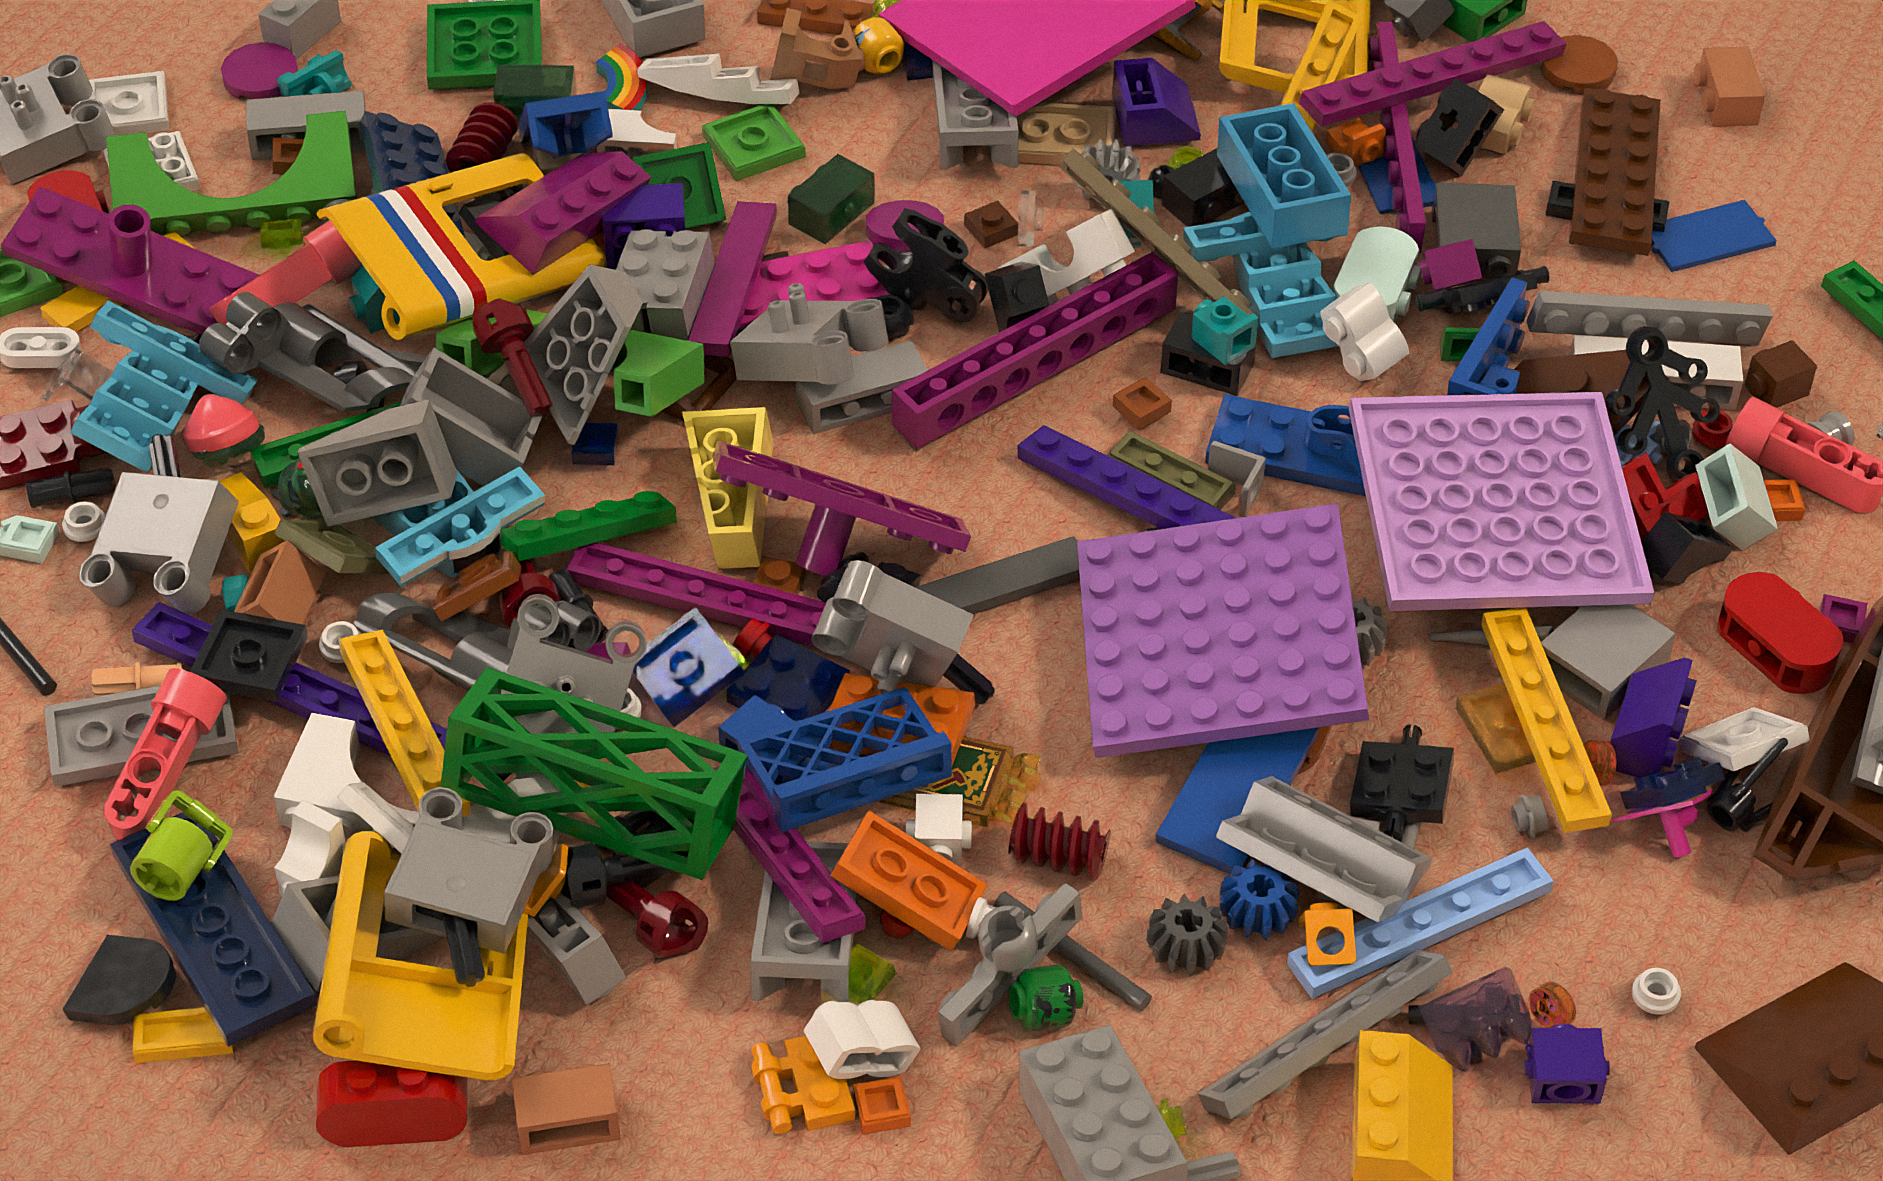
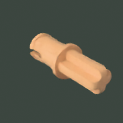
[91,662,183,695]

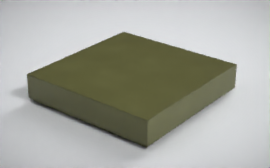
[275,519,390,574]

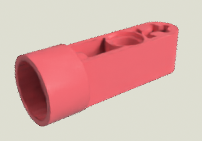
[209,220,362,324]
[1725,396,1883,514]
[104,668,227,840]

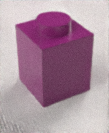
[1419,239,1483,291]

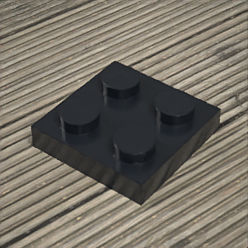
[190,610,308,702]

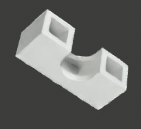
[998,208,1135,307]

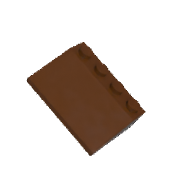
[1695,962,1883,1155]

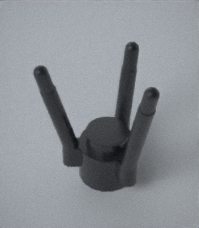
[1707,738,1788,832]

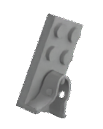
[932,60,1018,170]
[751,841,859,1002]

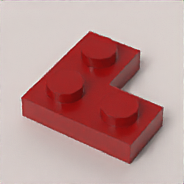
[1621,453,1709,542]

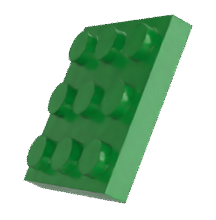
[427,0,543,89]

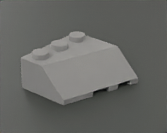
[524,265,643,445]

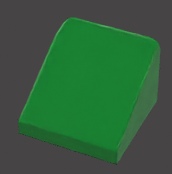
[1439,327,1481,361]

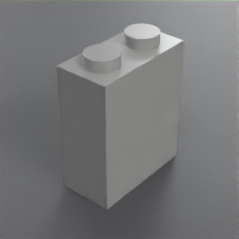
[1541,604,1676,720]

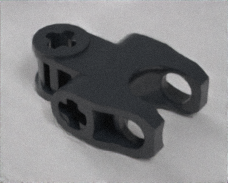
[863,208,988,323]

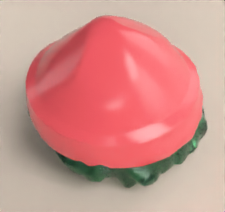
[182,394,265,468]

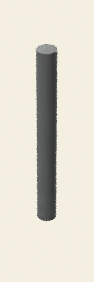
[994,891,1152,1011]

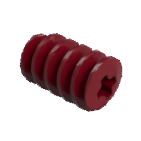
[446,102,519,173]
[1008,803,1111,881]

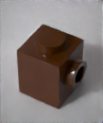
[1745,340,1817,408]

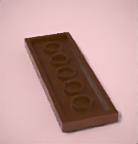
[1569,87,1661,256]

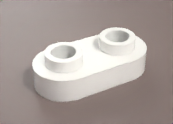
[0,327,82,368]

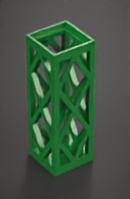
[440,667,748,881]

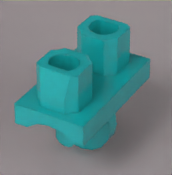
[277,50,352,97]

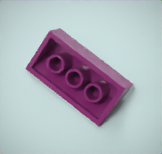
[475,152,651,275]

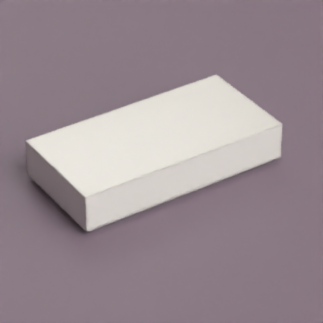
[338,782,415,853]

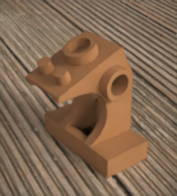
[770,8,864,90]

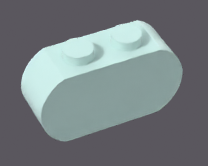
[1333,227,1422,323]

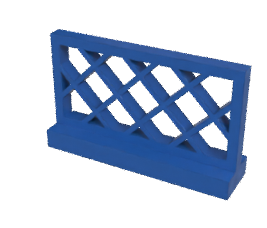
[737,687,952,832]

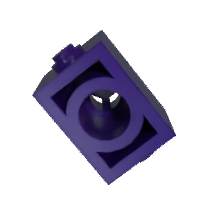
[1524,1024,1610,1104]

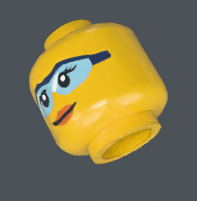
[852,18,904,74]

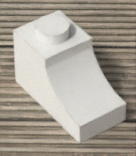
[597,109,677,159]
[274,800,346,897]

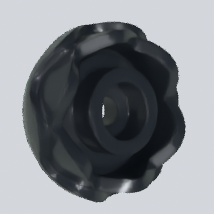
[875,295,914,341]

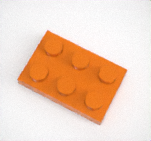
[820,673,975,766]
[830,810,988,951]

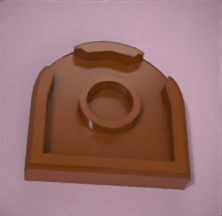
[433,551,521,622]

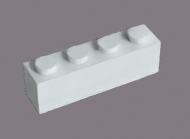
[1570,335,1743,410]

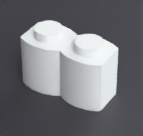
[1320,283,1409,382]
[803,1000,921,1079]

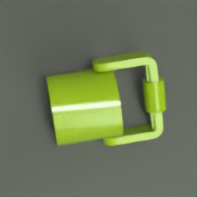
[130,790,233,901]

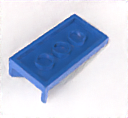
[518,91,613,160]
[1447,277,1530,396]
[1205,394,1366,496]

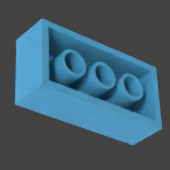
[1217,103,1351,249]

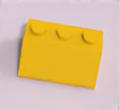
[1351,1030,1453,1181]

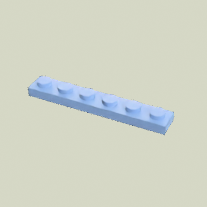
[1287,848,1554,999]

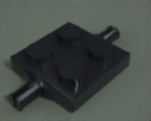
[1416,266,1550,314]
[1350,724,1454,842]

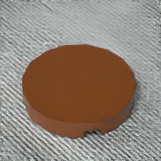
[1541,35,1618,94]

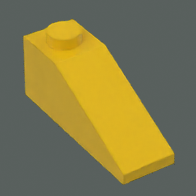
[219,472,285,575]

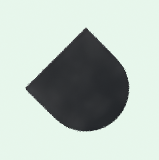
[62,935,176,1025]

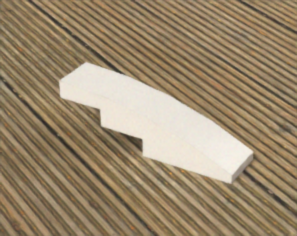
[637,54,799,104]

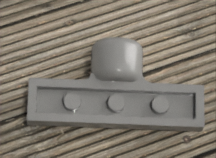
[938,883,1083,1047]

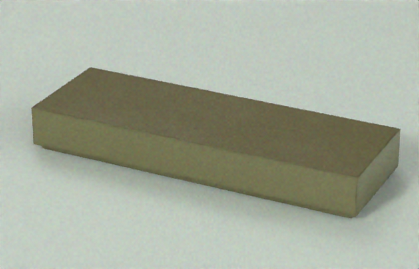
[1107,430,1236,510]

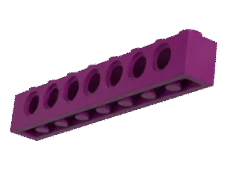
[892,251,1178,449]

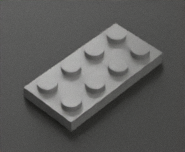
[44,685,239,787]

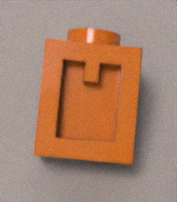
[1325,118,1386,167]

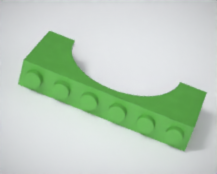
[106,110,357,236]
[436,309,704,417]

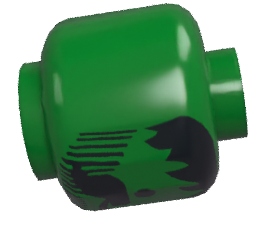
[1008,965,1083,1031]

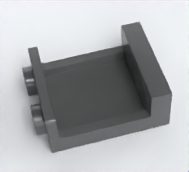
[1431,182,1521,279]

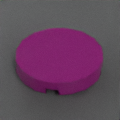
[221,42,298,100]
[866,200,944,252]

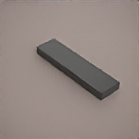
[916,536,1080,614]

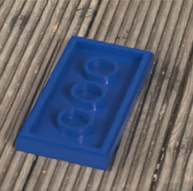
[1156,727,1318,874]

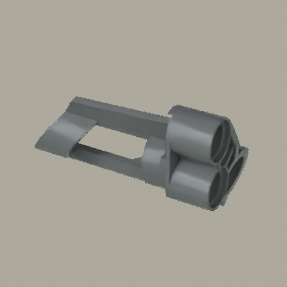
[199,292,417,412]
[353,593,601,691]

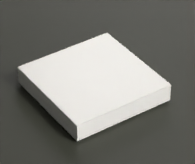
[88,71,170,135]
[1680,707,1810,771]

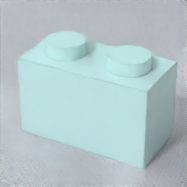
[1695,443,1778,551]

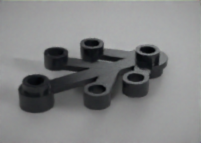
[1605,326,1720,481]

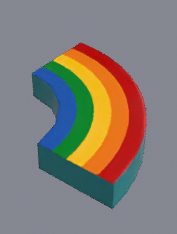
[596,42,648,111]

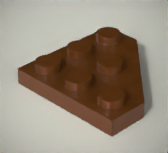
[1514,350,1669,436]

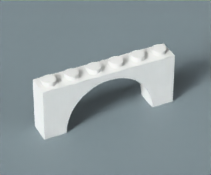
[273,713,575,853]

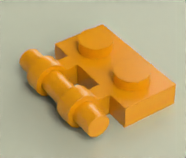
[751,1035,855,1134]

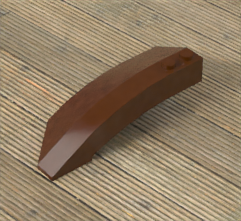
[1753,596,1883,882]

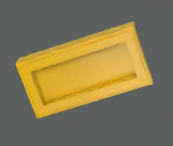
[133,1007,234,1063]

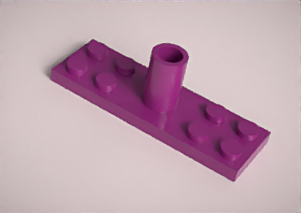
[1,186,259,334]
[712,440,971,576]

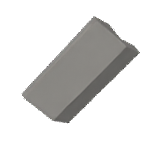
[1216,776,1433,923]

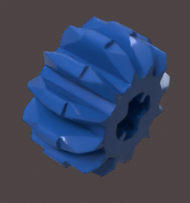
[1219,859,1299,941]

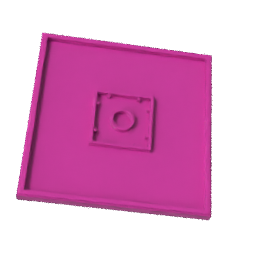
[878,0,1196,117]

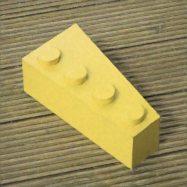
[682,407,774,569]

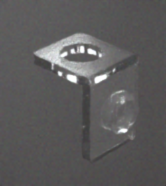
[41,349,113,401]

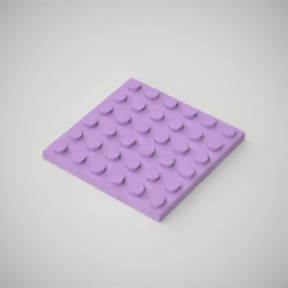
[1349,392,1654,611]

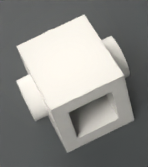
[906,794,971,867]

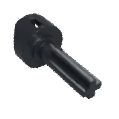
[560,842,689,910]

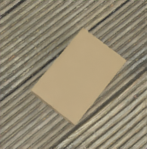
[1017,103,1116,165]

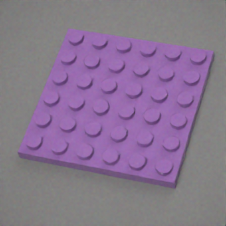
[1077,503,1369,758]

